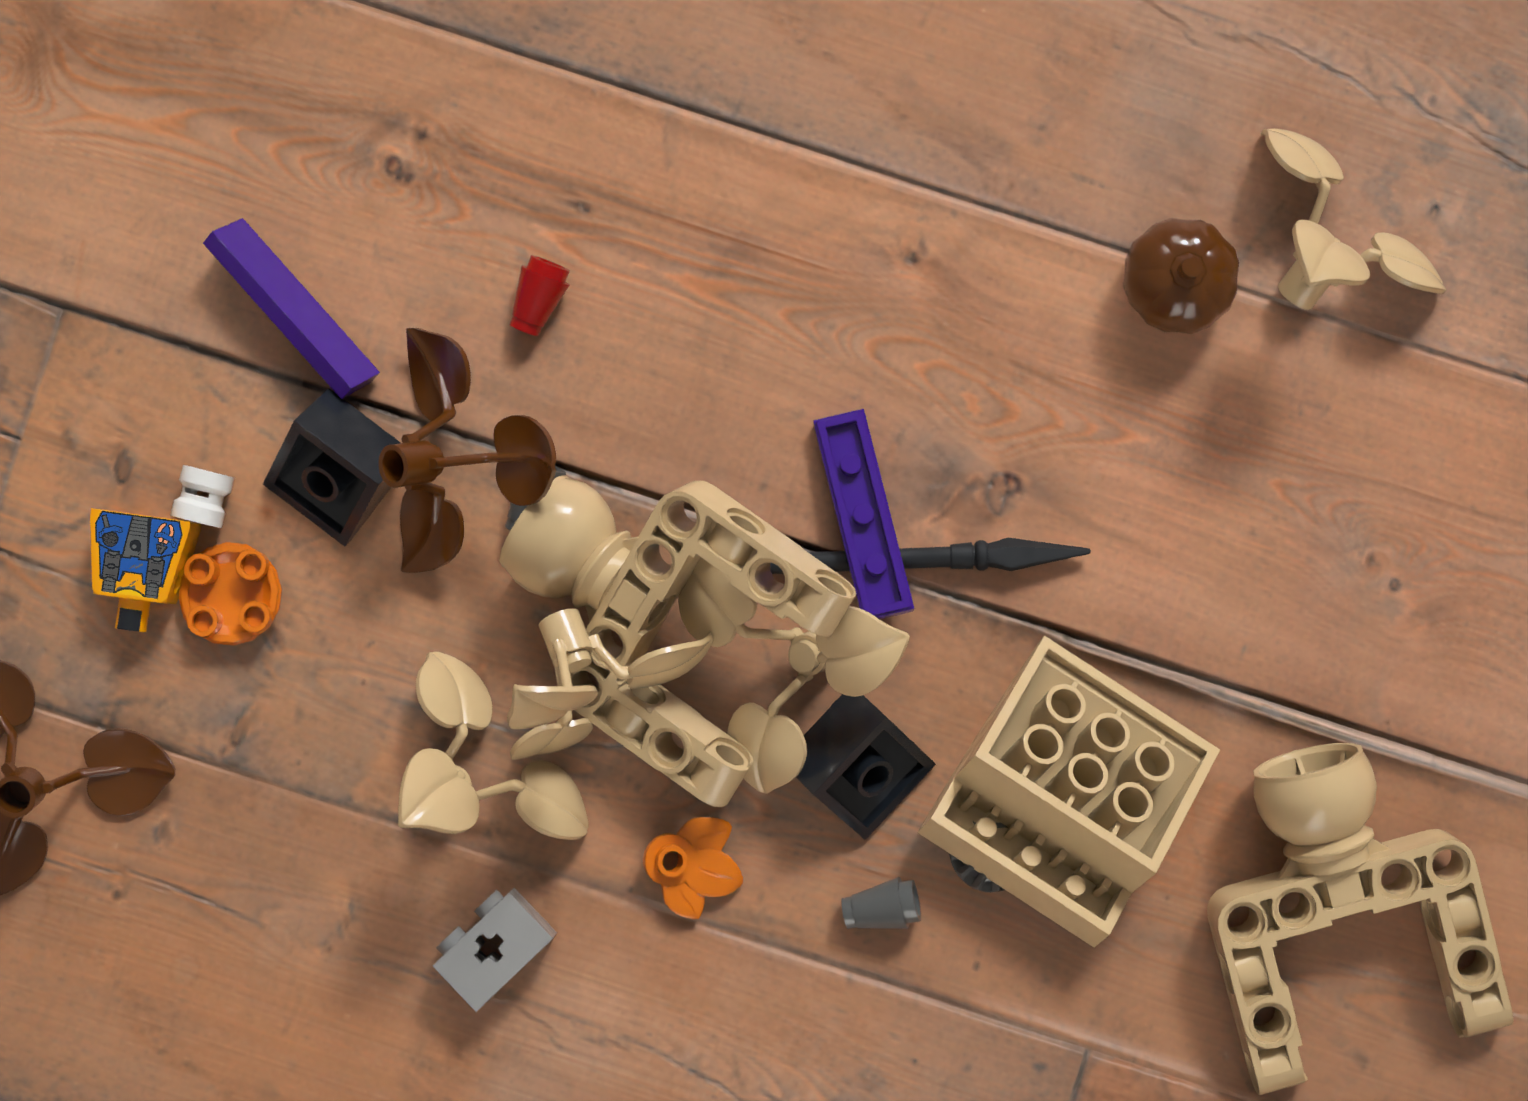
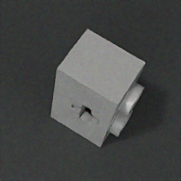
[433,888,557,1012]

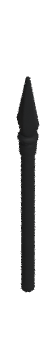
[770,537,1091,574]

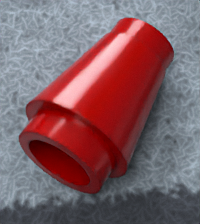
[509,255,570,337]

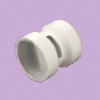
[170,465,234,528]

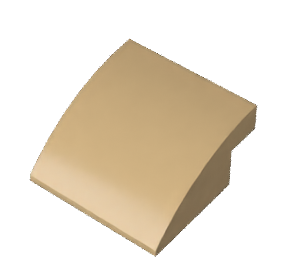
[917,636,1220,947]

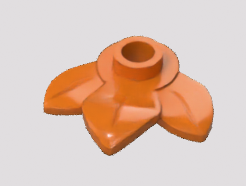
[643,817,743,919]

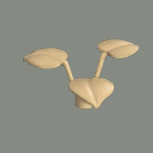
[1260,129,1447,310]
[678,558,910,794]
[507,609,713,760]
[398,652,588,840]

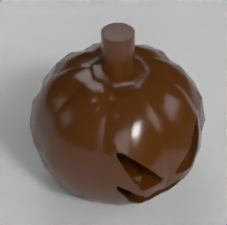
[1123,218,1239,334]

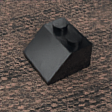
[263,388,401,546]
[796,694,936,840]

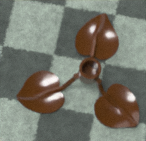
[379,328,556,573]
[0,660,176,895]

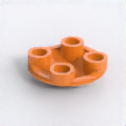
[178,542,282,646]

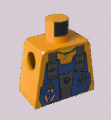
[90,508,202,632]

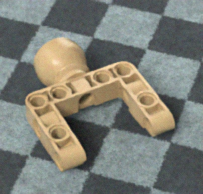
[499,475,856,807]
[1207,743,1513,1095]

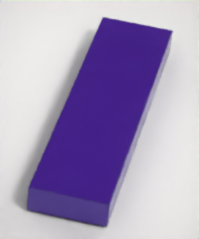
[203,218,380,399]
[813,409,915,619]

